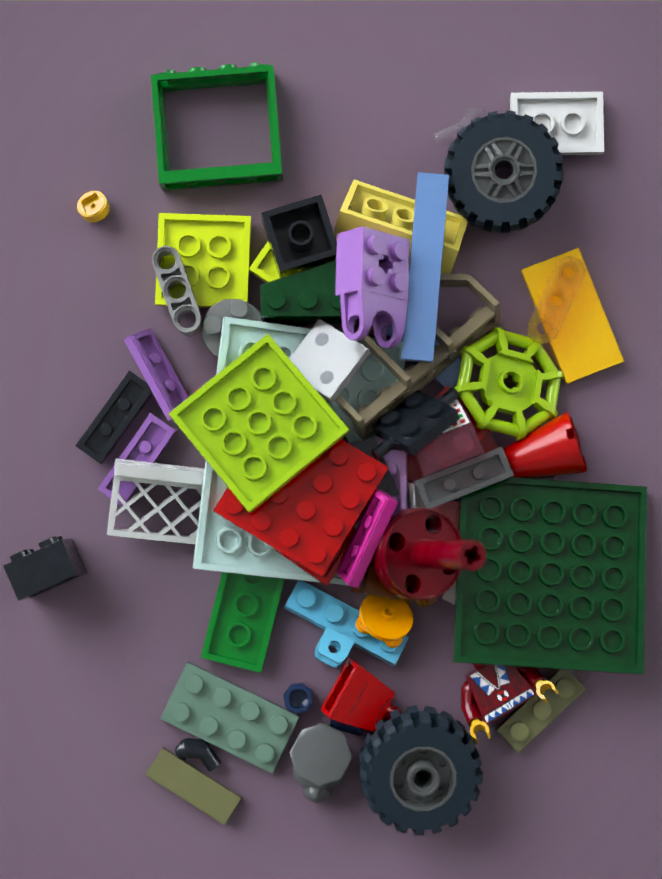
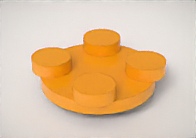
[355,595,413,648]

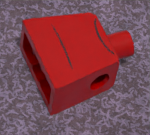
[320,657,401,732]

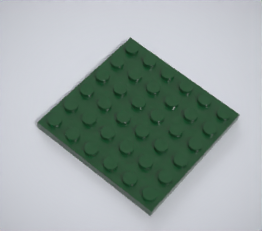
[452,477,647,675]

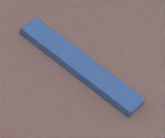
[401,172,449,363]

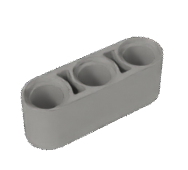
[152,246,203,336]

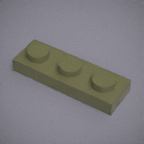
[496,670,586,753]

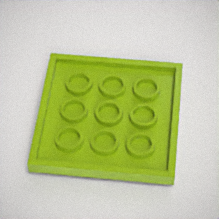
[168,334,350,513]

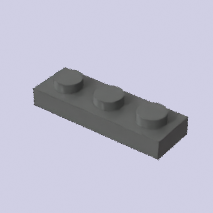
[414,447,514,509]

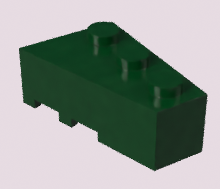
[260,261,355,324]

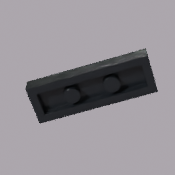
[75,370,153,464]

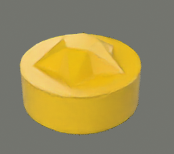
[77,191,110,223]

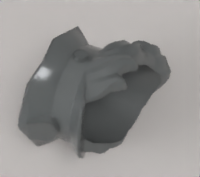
[290,723,353,803]

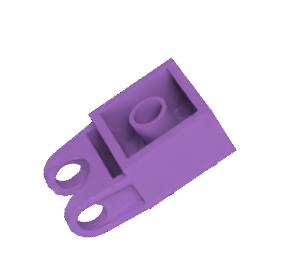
[335,226,409,348]

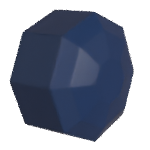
[284,682,314,714]

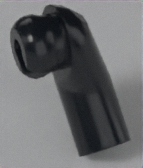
[175,738,222,772]

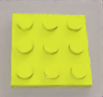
[155,213,251,308]

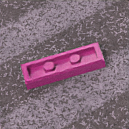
[337,489,398,588]

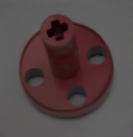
[373,508,486,600]

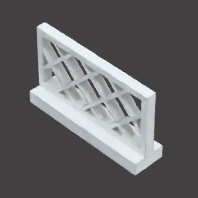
[107,458,205,545]

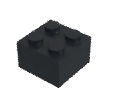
[261,194,337,278]
[3,536,87,601]

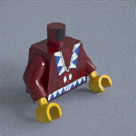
[461,664,558,744]

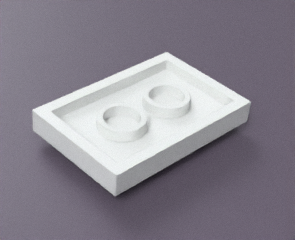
[510,92,604,155]

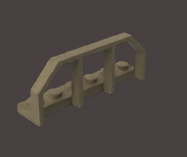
[334,274,500,440]

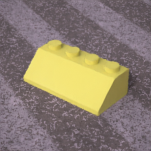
[334,180,468,274]

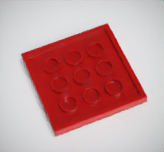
[213,439,389,578]

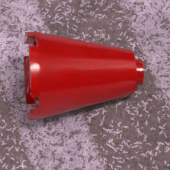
[503,412,588,478]

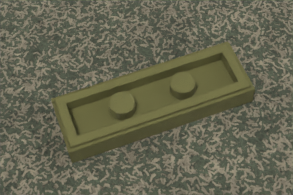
[145,747,242,825]

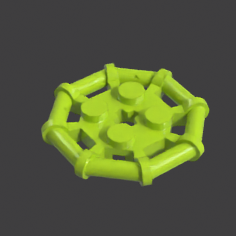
[454,327,564,440]

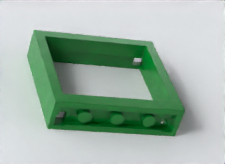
[151,62,283,191]

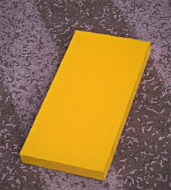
[520,248,624,385]

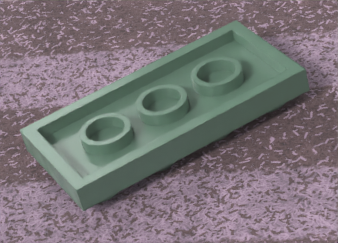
[160,661,300,773]

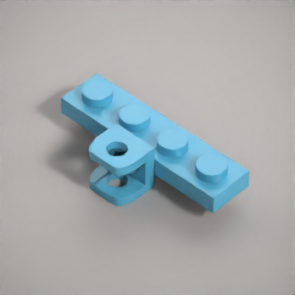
[284,580,409,668]

